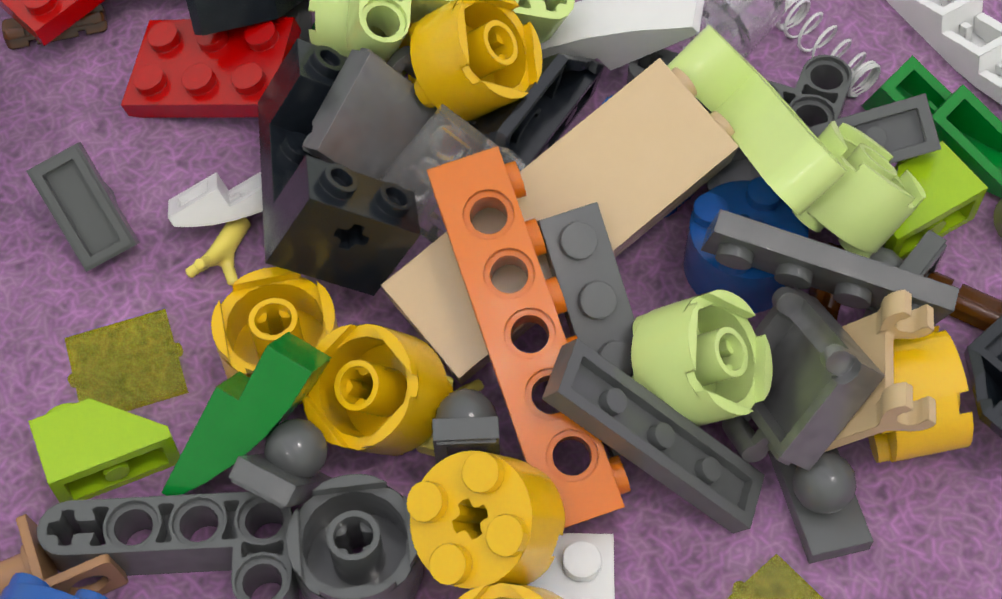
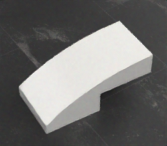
[168,172,263,227]

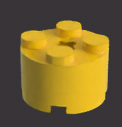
[409,0,543,121]
[211,267,338,405]
[303,324,453,456]
[868,325,974,463]
[406,451,565,589]

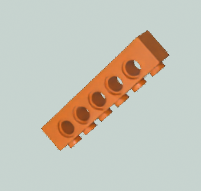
[427,146,631,528]

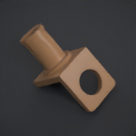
[0,514,129,595]

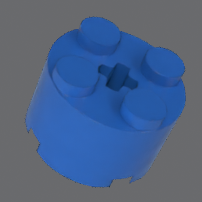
[683,177,809,313]

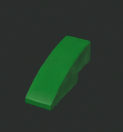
[861,55,1002,198]
[161,332,332,496]

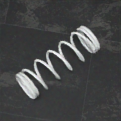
[773,0,881,98]

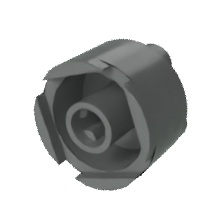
[286,474,424,599]

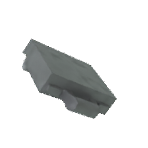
[302,46,468,217]
[722,286,885,471]

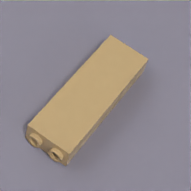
[381,58,739,385]

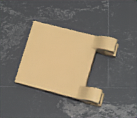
[825,290,936,452]

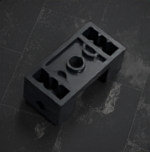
[258,38,421,296]

